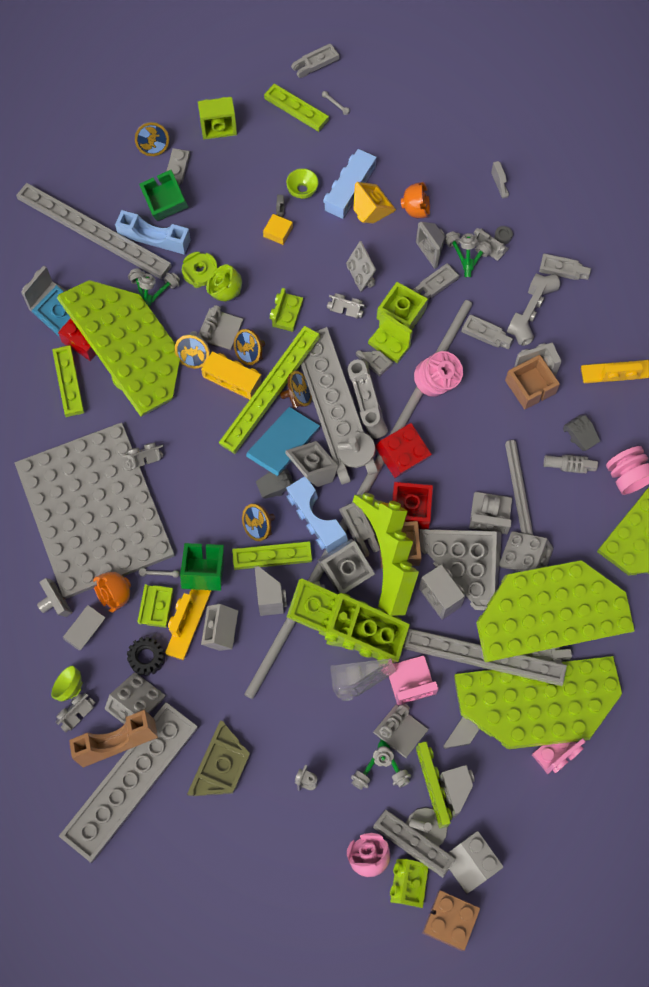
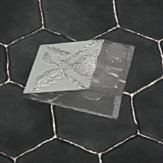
[331,659,396,700]

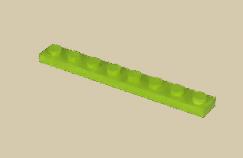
[219,326,320,454]

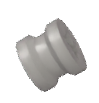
[481,495,500,516]

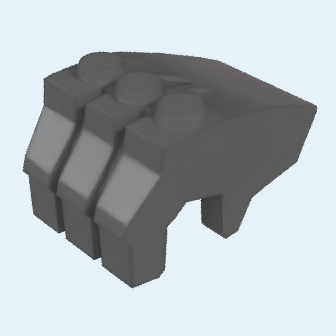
[563,415,600,451]
[255,468,294,499]

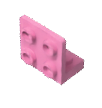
[386,656,438,705]
[532,739,586,774]

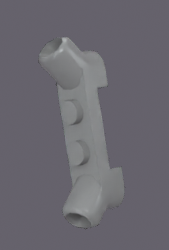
[507,273,560,346]
[348,359,388,439]

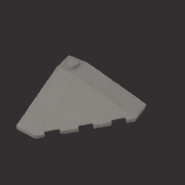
[420,529,501,610]

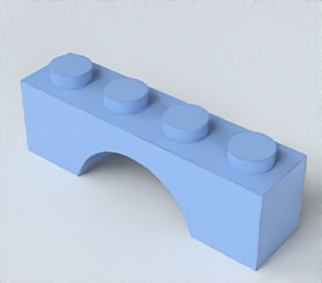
[115,210,191,255]
[286,476,348,553]

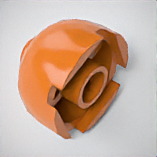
[401,182,430,219]
[93,572,131,612]

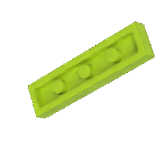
[264,83,329,132]
[52,345,84,417]
[232,542,312,570]
[416,742,452,829]

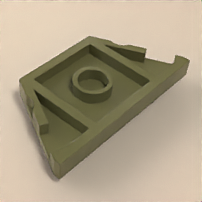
[187,720,250,796]

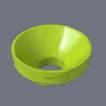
[286,169,318,199]
[51,666,83,701]

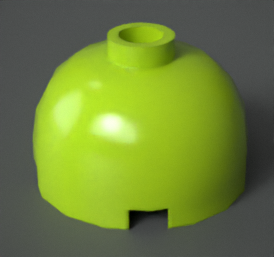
[206,264,242,302]

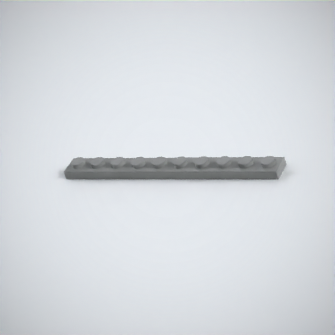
[16,183,172,280]

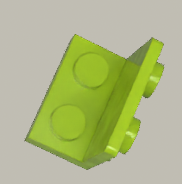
[368,311,412,364]

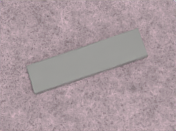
[373,810,455,878]

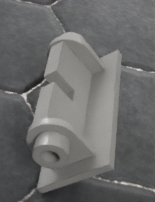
[474,228,509,261]
[327,293,366,319]
[122,442,163,469]
[55,692,95,732]
[295,765,317,791]

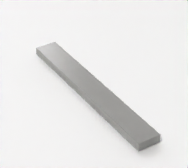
[404,628,567,686]

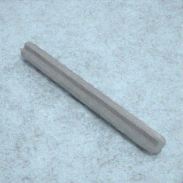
[505,440,533,535]

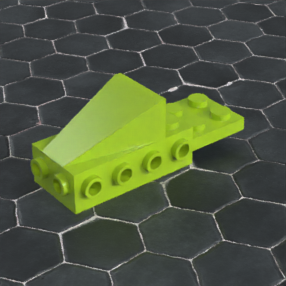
[287,579,410,665]

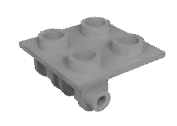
[346,241,376,292]
[198,305,243,350]
[373,704,428,758]

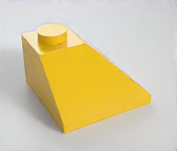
[354,182,396,223]

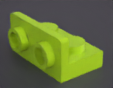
[270,288,303,332]
[390,859,428,908]

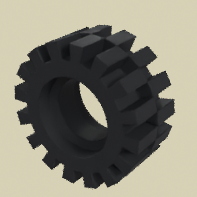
[127,637,165,676]

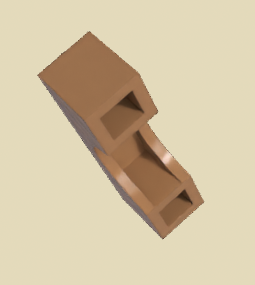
[69,710,158,768]

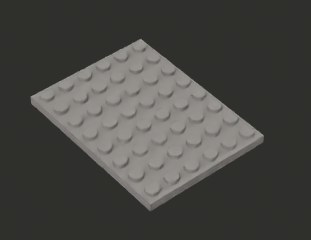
[14,422,175,599]

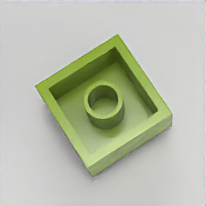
[198,97,237,140]
[377,282,428,330]

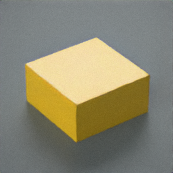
[263,214,293,245]

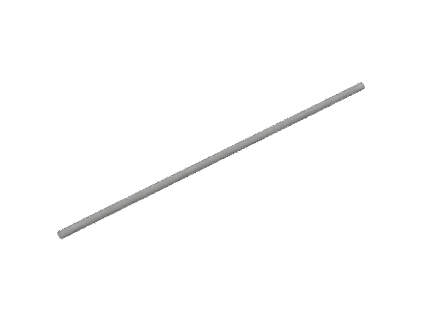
[244,300,472,699]

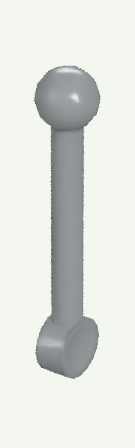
[322,91,349,115]
[139,568,180,578]

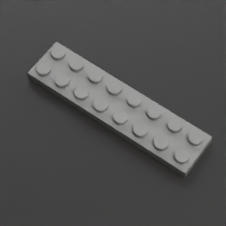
[59,702,198,863]

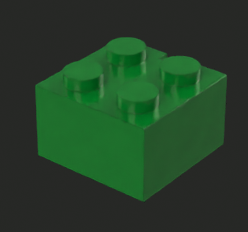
[139,170,189,221]
[180,543,225,591]

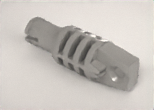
[543,455,598,474]

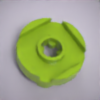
[182,252,217,288]

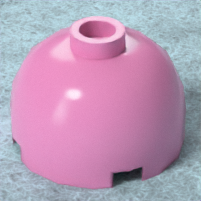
[347,833,390,877]

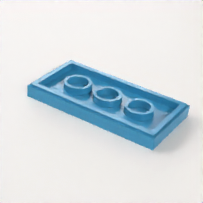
[246,407,320,476]

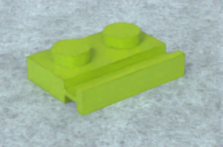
[137,584,174,628]

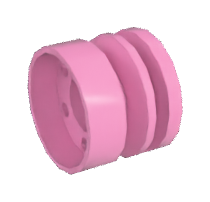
[414,351,463,397]
[606,446,649,495]

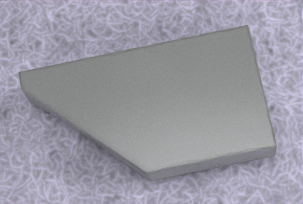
[491,161,509,199]
[356,351,393,377]
[443,717,479,749]

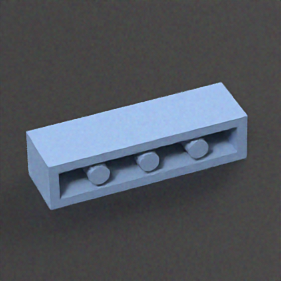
[323,149,376,219]

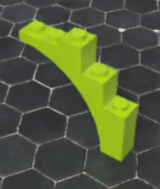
[353,493,419,616]

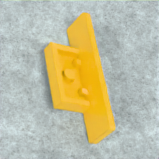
[581,360,649,383]
[165,589,212,660]

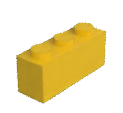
[201,351,262,400]

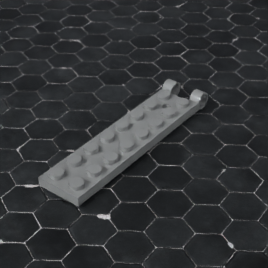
[293,327,378,485]

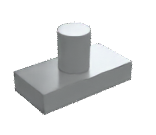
[37,578,72,617]

